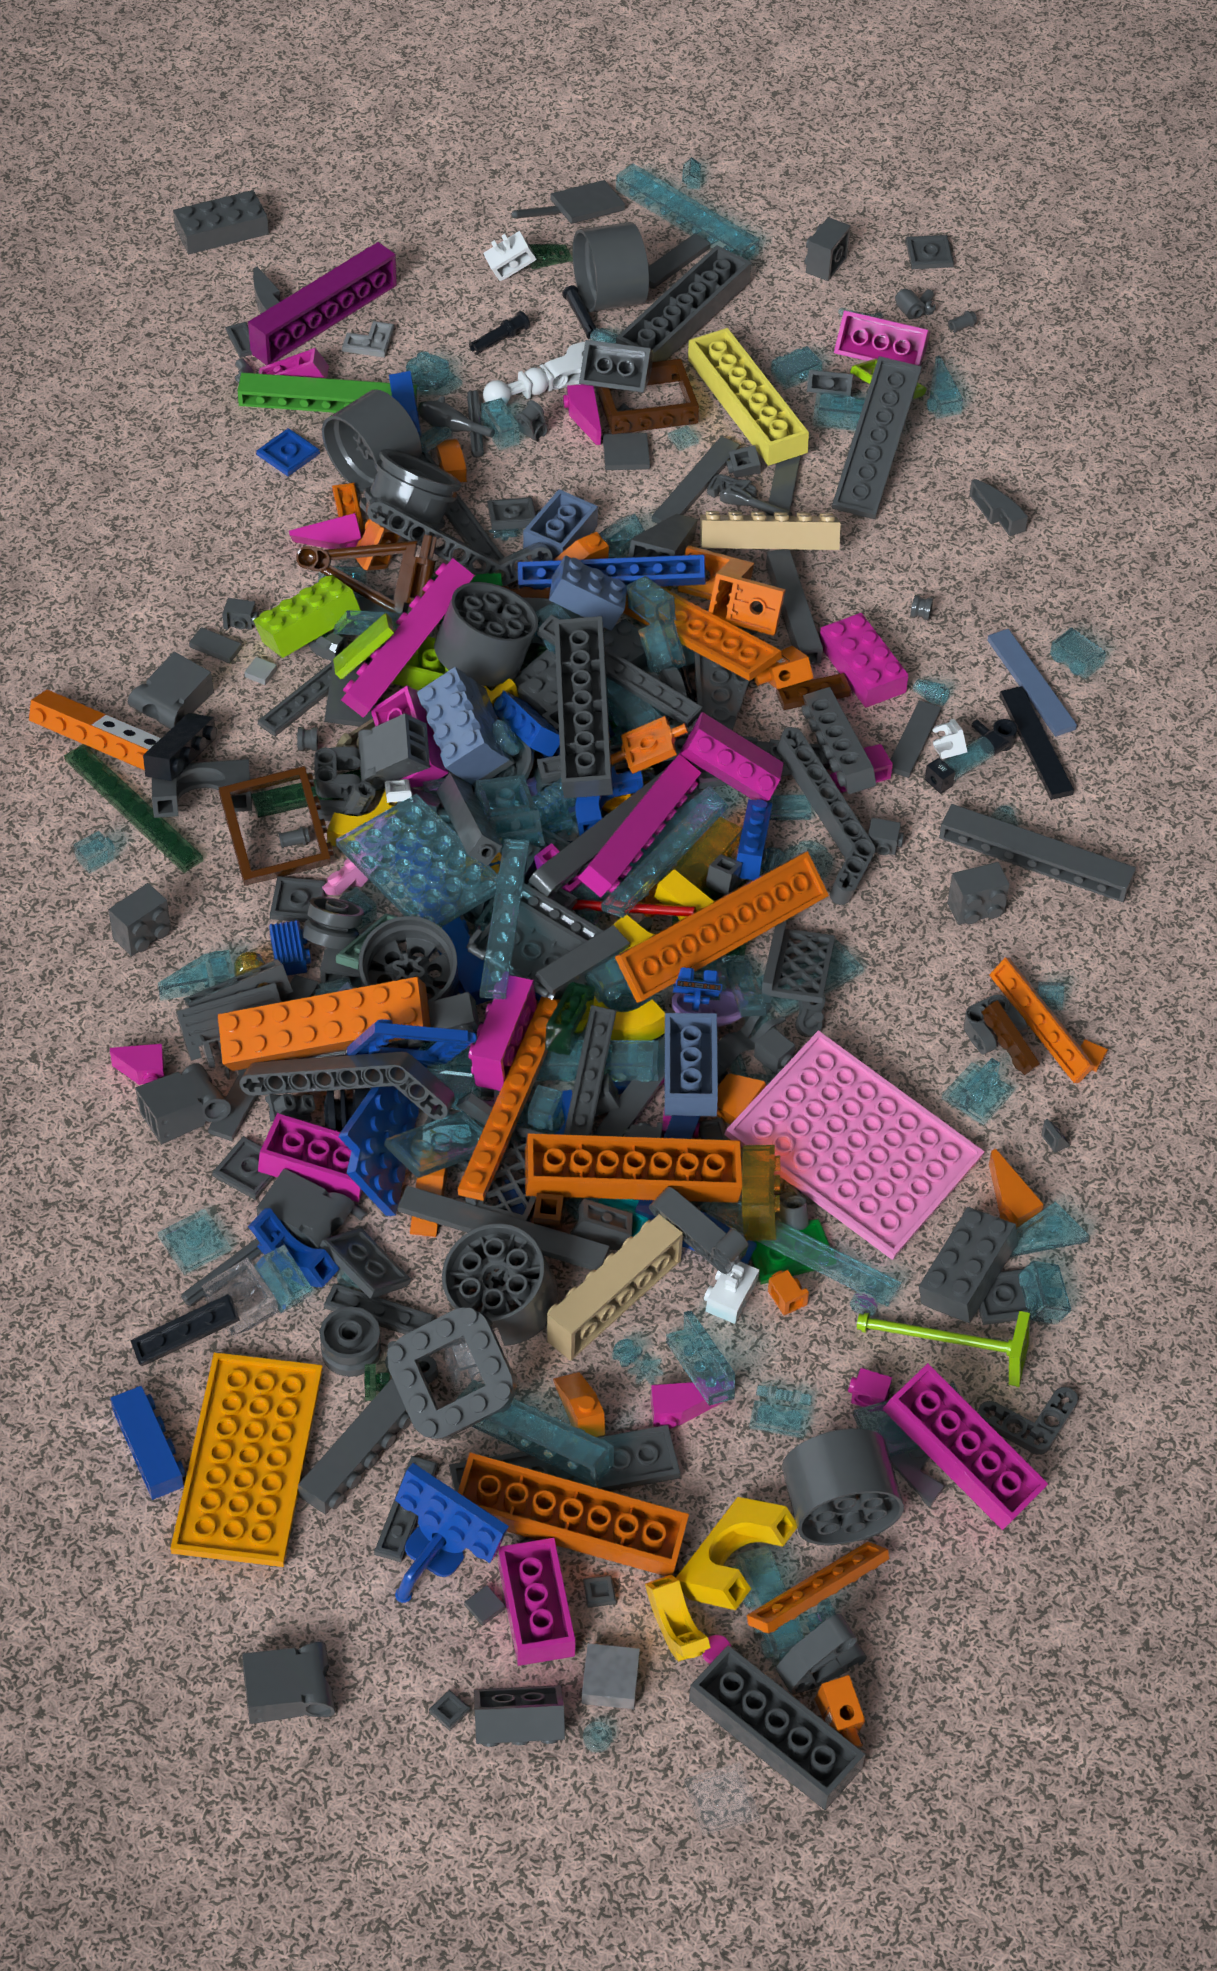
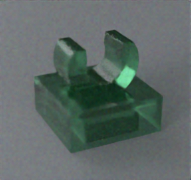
[364,1364,390,1401]

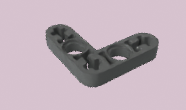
[978,1387,1078,1455]

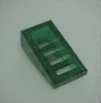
[529,244,573,269]

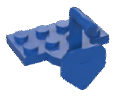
[395,1463,509,1603]

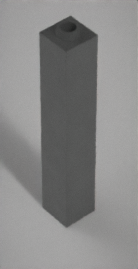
[766,549,823,664]
[436,773,502,866]

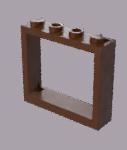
[595,359,699,434]
[218,766,334,886]

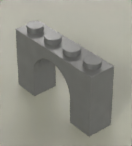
[152,759,252,818]

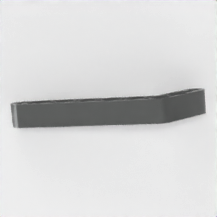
[366,497,552,586]
[777,727,875,905]
[239,1052,455,1120]

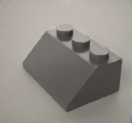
[579,340,654,393]
[474,1685,565,1747]

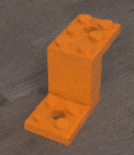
[678,545,786,636]

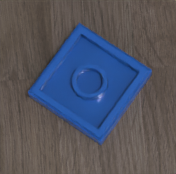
[256,428,320,477]

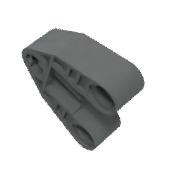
[776,1614,867,1695]

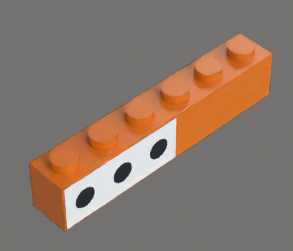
[29,689,161,770]

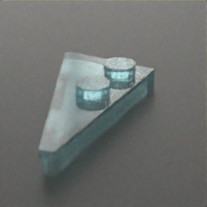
[1010,1202,1089,1257]

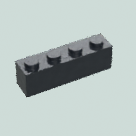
[143,713,217,781]

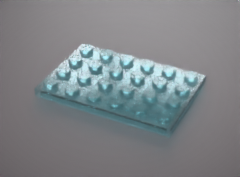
[336,794,506,927]

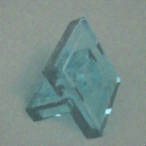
[941,1058,1014,1126]

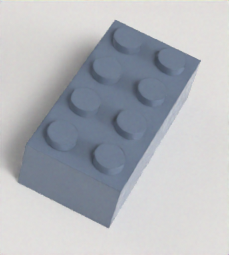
[664,1013,718,1116]

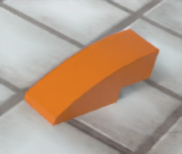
[434,439,467,483]

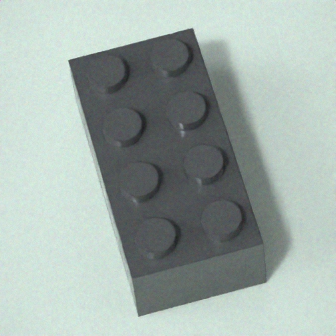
[173,190,269,255]
[919,1207,1018,1323]

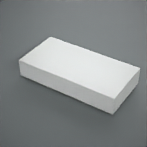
[385,779,412,803]

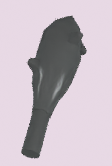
[418,396,495,438]

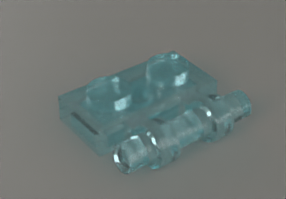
[749,1384,812,1439]

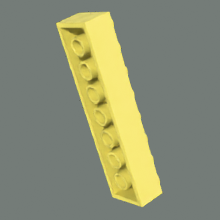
[688,328,809,466]

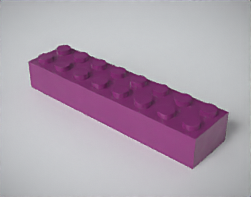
[248,242,397,365]

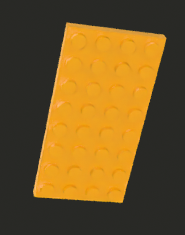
[170,1352,323,1567]

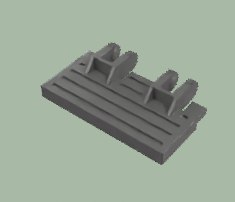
[176,983,281,1068]

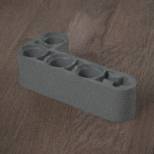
[649,1187,748,1275]

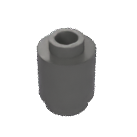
[895,288,925,320]

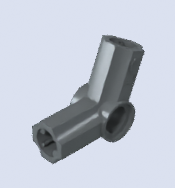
[318,781,375,821]

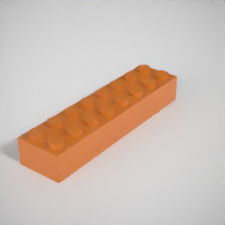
[218,977,431,1071]
[525,1134,742,1203]
[458,1452,689,1576]

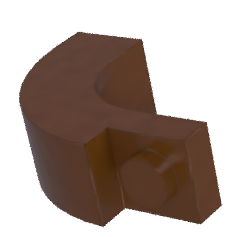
[533,1193,567,1228]

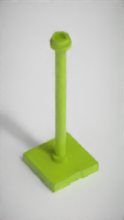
[857,1311,1030,1387]

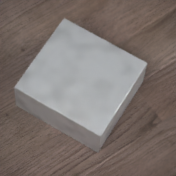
[582,1643,640,1709]

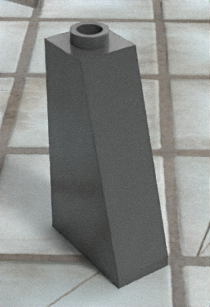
[628,514,698,558]

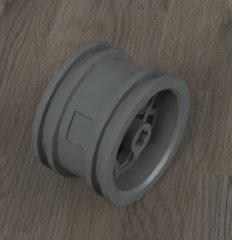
[359,449,462,539]

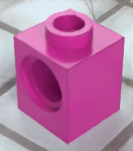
[848,1368,892,1413]

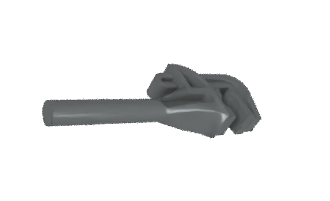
[707,474,792,516]

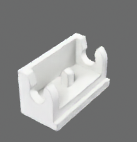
[932,719,967,759]

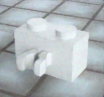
[483,231,537,281]
[704,1262,759,1324]

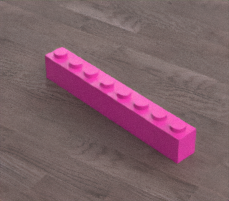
[341,558,475,718]
[578,754,701,898]

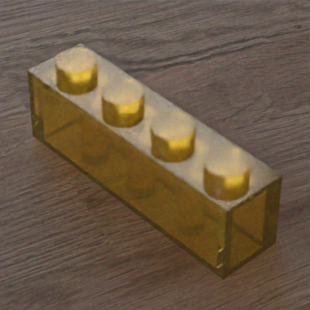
[664,815,743,891]

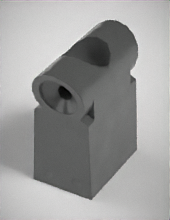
[128,651,214,729]
[358,714,430,791]
[135,1063,231,1145]
[257,1168,354,1249]
[242,1642,335,1724]

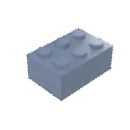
[523,489,598,560]
[549,555,627,631]

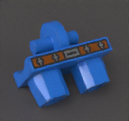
[673,967,722,1011]

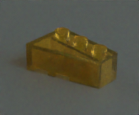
[742,1145,781,1241]

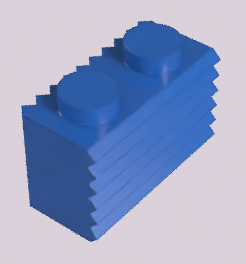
[269,920,311,976]

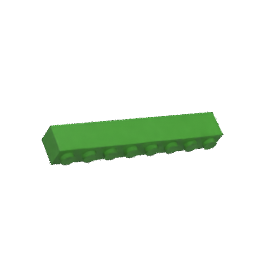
[238,373,417,413]

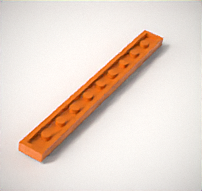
[458,996,566,1201]

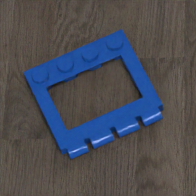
[347,1019,477,1065]

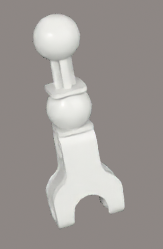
[483,342,585,408]

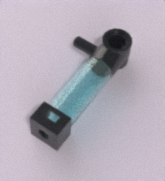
[924,719,1017,794]

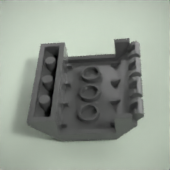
[466,880,603,1000]

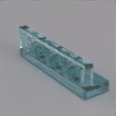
[666,1310,735,1406]

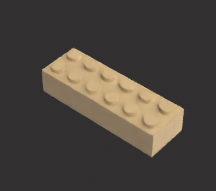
[700,511,840,550]
[547,1214,683,1361]

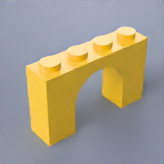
[612,869,714,953]
[676,1497,797,1610]

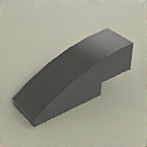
[253,266,280,314]
[969,479,1028,536]

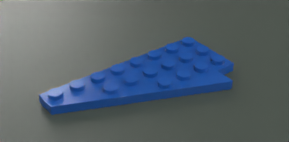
[339,1041,432,1216]

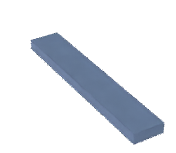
[987,629,1077,737]

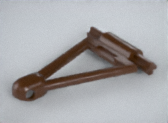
[296,535,437,617]

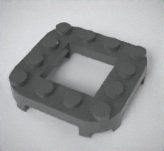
[387,1308,519,1441]

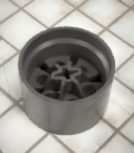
[572,222,649,312]
[322,390,422,492]
[434,582,538,686]
[359,916,459,1002]
[442,1224,558,1346]
[782,1429,904,1546]

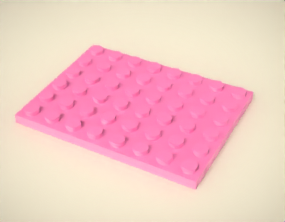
[724,1030,985,1260]

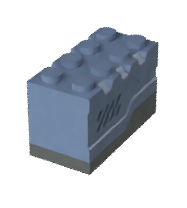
[417,667,514,788]

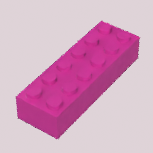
[882,1363,1048,1530]

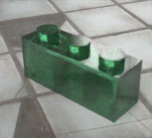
[545,982,595,1056]

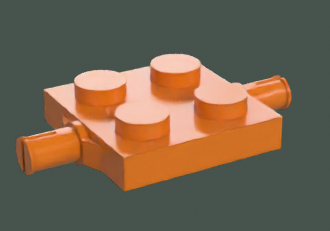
[611,716,688,774]

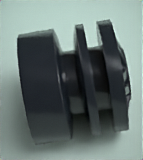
[324,1087,372,1131]

